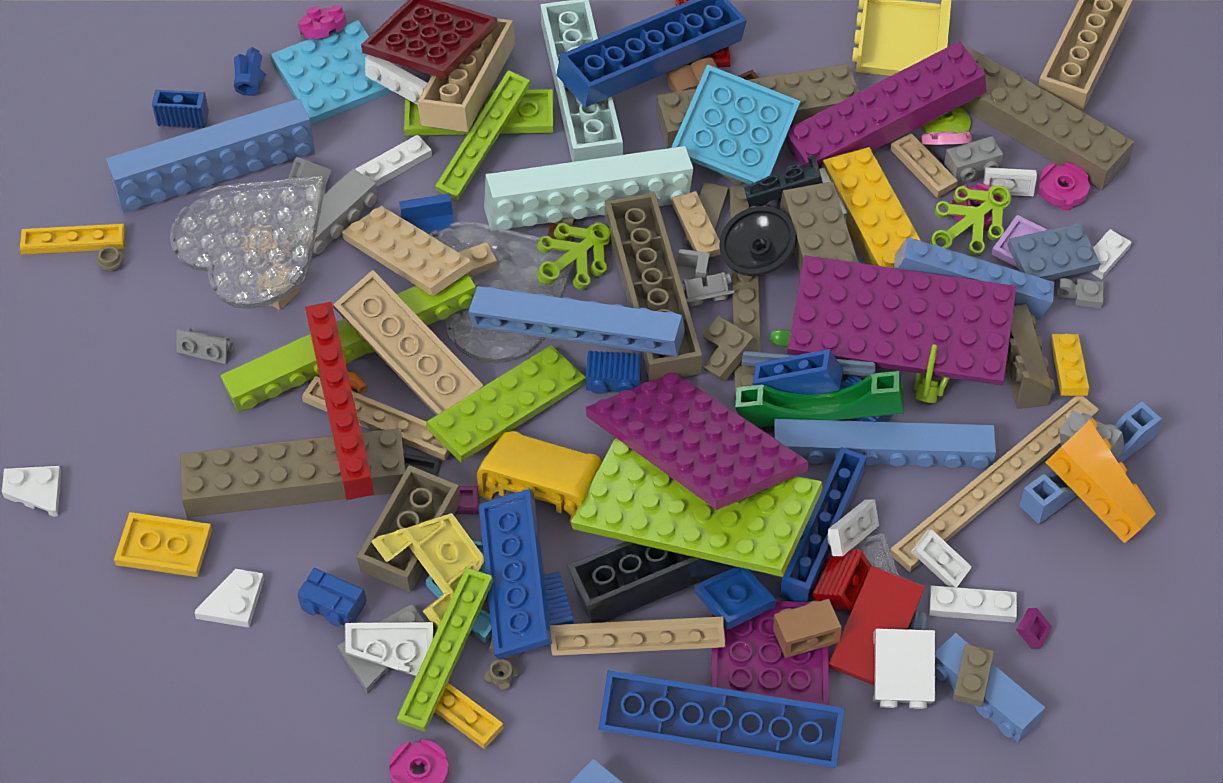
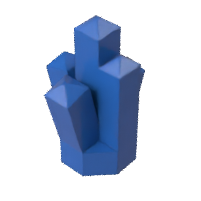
[234,47,267,96]

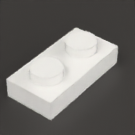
[983,167,1037,197]
[1089,229,1132,279]
[911,529,972,588]

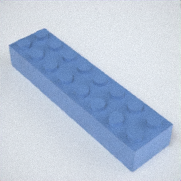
[106,98,315,213]

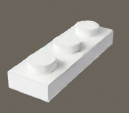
[365,55,428,105]
[355,135,432,187]
[827,500,879,556]
[929,586,1017,623]

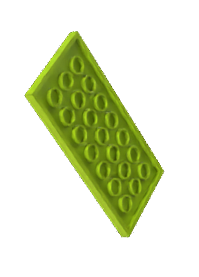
[571,438,823,577]

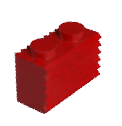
[812,549,871,610]

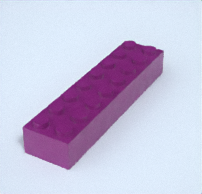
[786,41,987,169]

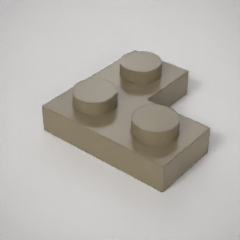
[702,316,758,382]

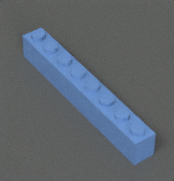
[468,286,685,356]
[773,419,996,469]

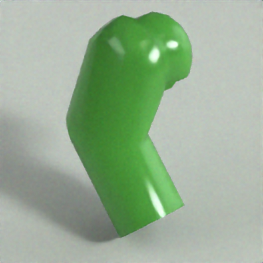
[770,329,791,348]

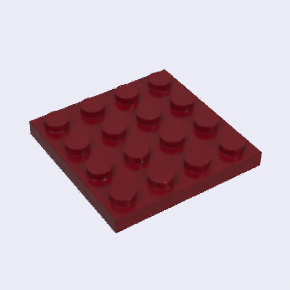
[361,0,498,79]

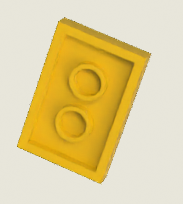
[114,512,212,577]

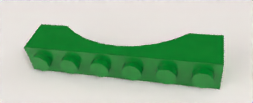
[735,371,904,427]

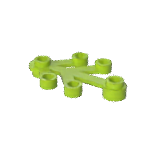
[930,185,1011,256]
[537,223,610,290]

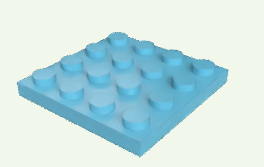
[270,20,394,125]
[671,65,800,185]

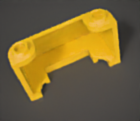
[477,431,602,524]

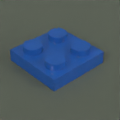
[695,566,776,630]

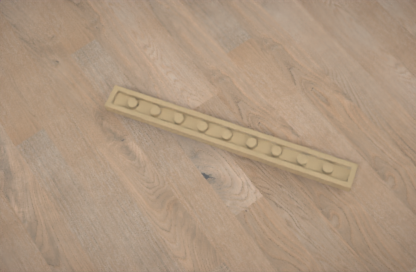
[889,396,1099,572]

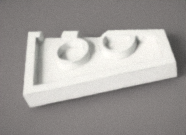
[345,622,433,676]

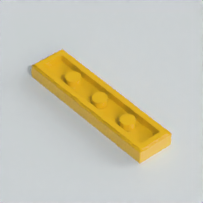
[20,224,126,255]

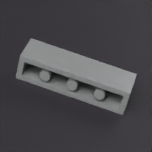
[284,168,378,261]

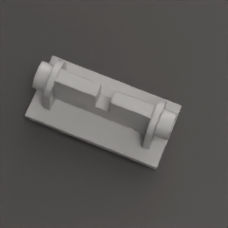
[681,272,735,306]
[176,328,233,364]

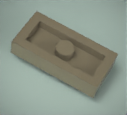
[953,644,994,707]

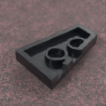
[744,154,823,207]

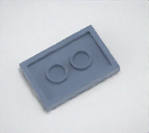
[1007,223,1101,280]

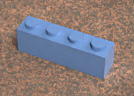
[935,633,1045,743]

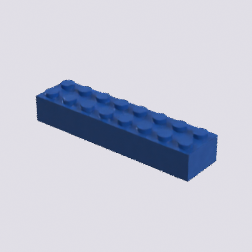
[557,0,747,108]
[598,670,845,768]

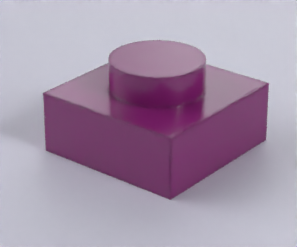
[1016,608,1052,649]

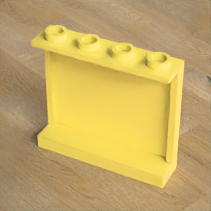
[852,0,951,76]

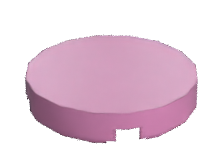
[922,132,972,145]

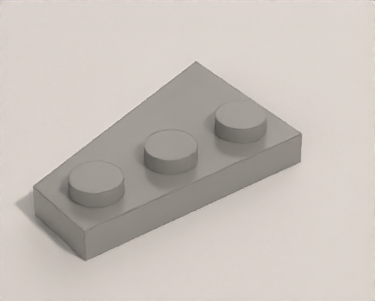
[337,604,425,694]

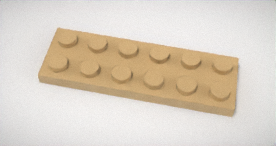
[341,206,474,296]
[333,270,483,415]

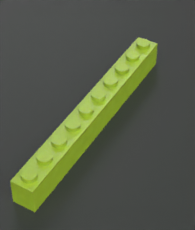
[220,273,476,413]

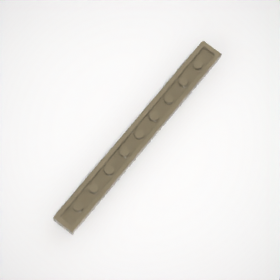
[729,186,761,400]

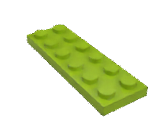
[404,89,553,136]
[426,345,586,462]

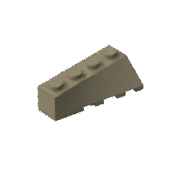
[1006,304,1055,409]

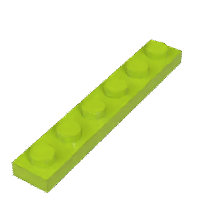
[435,70,530,201]
[397,568,493,732]

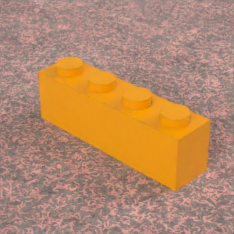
[1045,417,1156,543]

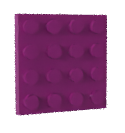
[711,601,829,705]

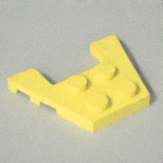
[371,513,484,630]

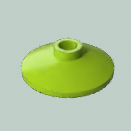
[922,107,971,134]

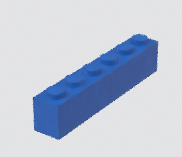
[780,447,867,602]

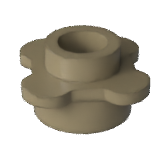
[484,659,518,690]

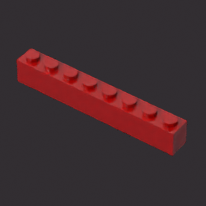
[305,301,374,501]

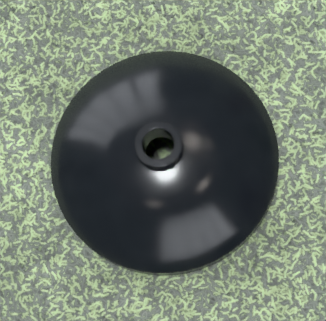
[719,206,797,276]

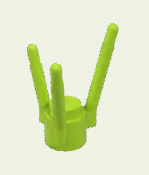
[914,344,950,403]

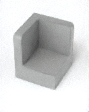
[287,157,332,193]
[677,249,710,286]

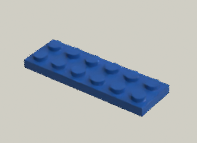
[479,488,552,659]

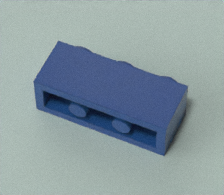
[752,349,843,394]

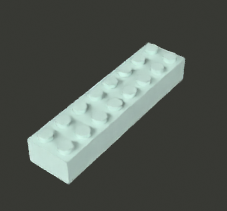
[541,0,623,162]
[484,146,693,231]

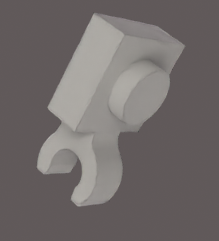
[1057,278,1103,309]

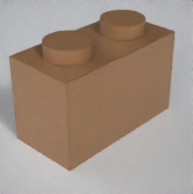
[773,599,841,658]

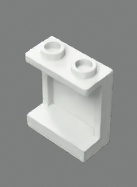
[873,629,935,709]

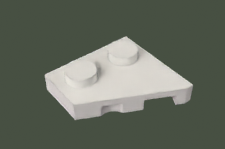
[2,466,61,517]
[194,569,264,628]

